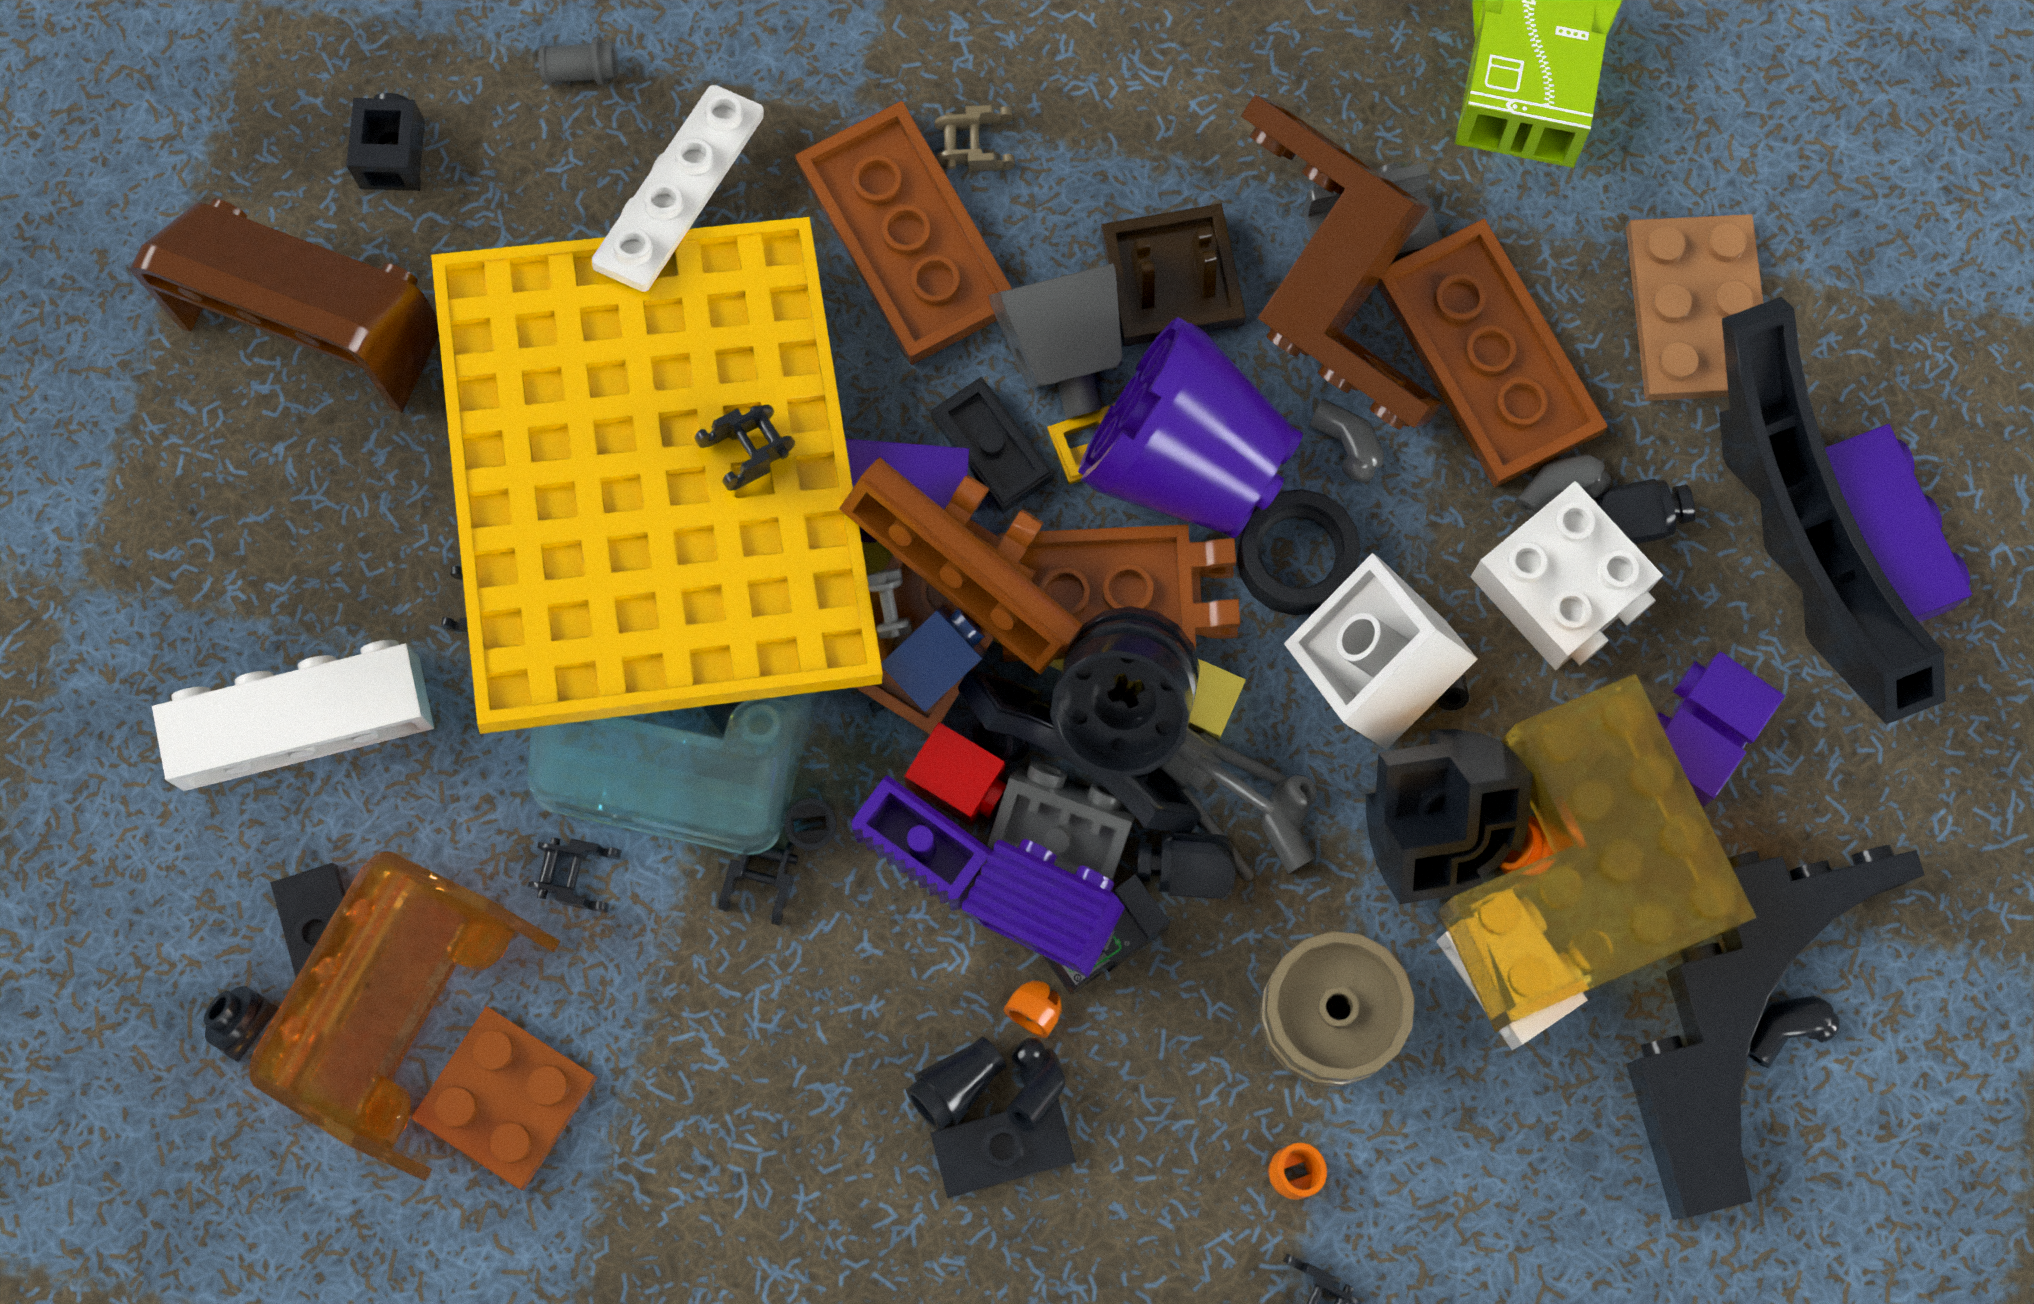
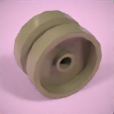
[1259,931,1415,1087]

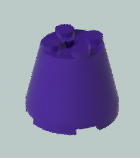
[1078,317,1303,539]

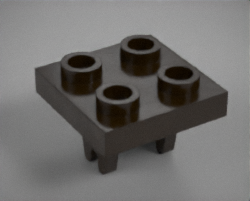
[1101,203,1246,347]

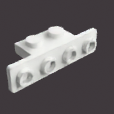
[592,85,764,292]

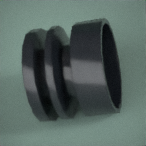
[1050,606,1200,778]

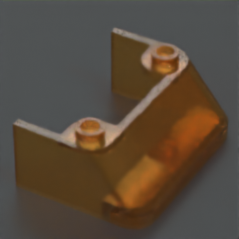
[249,851,560,1181]

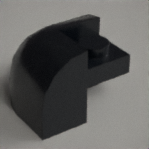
[1366,729,1533,904]

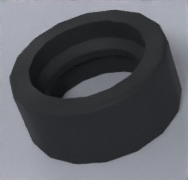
[1237,489,1361,616]

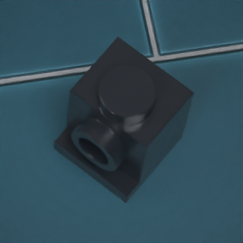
[346,93,425,191]

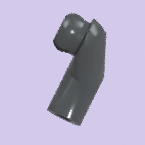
[1261,774,1317,875]

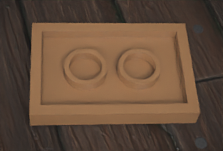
[1626,214,1763,401]

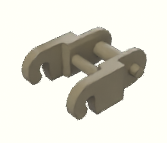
[935,105,1015,172]

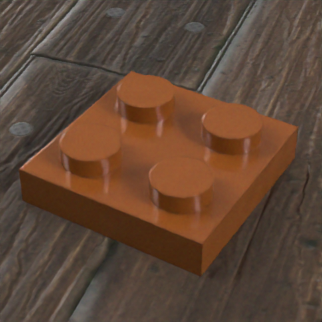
[411,1006,598,1191]

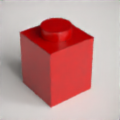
[904,722,1007,827]

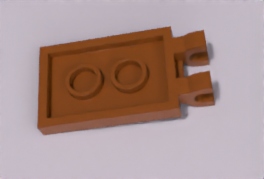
[855,475,1044,734]
[998,524,1240,662]

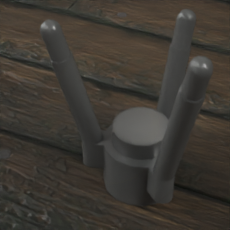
[1158,727,1288,881]

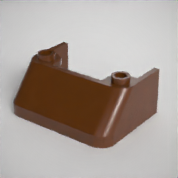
[130,198,439,413]

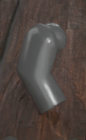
[1309,399,1384,483]
[1515,454,1611,517]

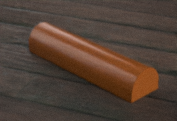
[839,457,1083,675]

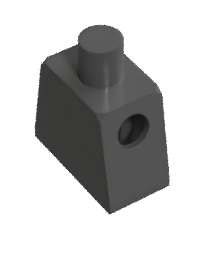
[988,263,1123,418]

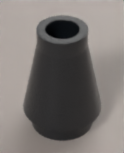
[906,1037,1006,1131]

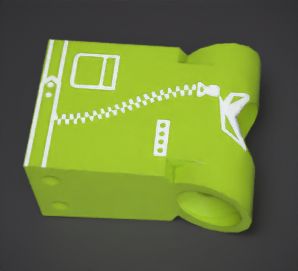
[1455,0,1623,168]

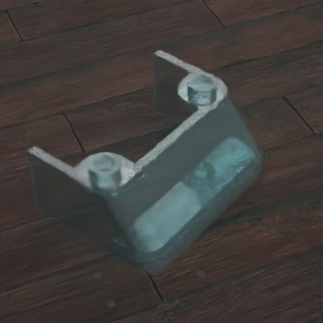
[527,692,819,855]

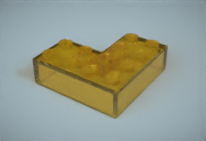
[1438,674,1756,1033]

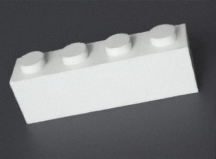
[152,640,434,791]

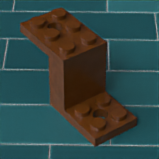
[1241,94,1444,430]

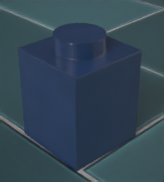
[881,605,987,712]

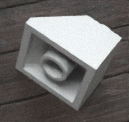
[1284,553,1477,750]

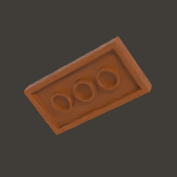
[795,101,1012,365]
[1376,218,1608,488]

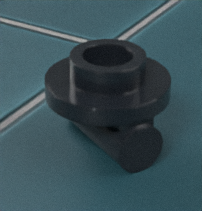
[204,986,279,1062]

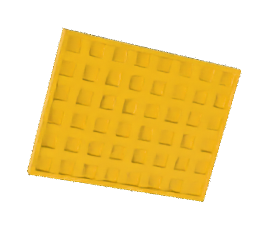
[431,217,883,734]

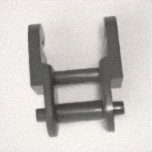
[867,568,913,639]

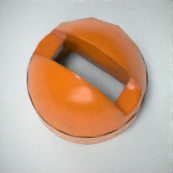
[1004,980,1062,1038]
[1268,1143,1327,1200]

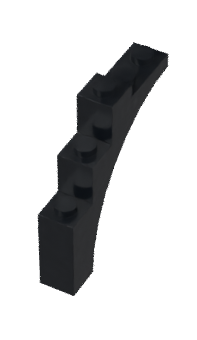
[1719,297,1946,724]
[1626,845,1925,1220]

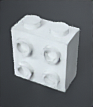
[1471,481,1663,671]

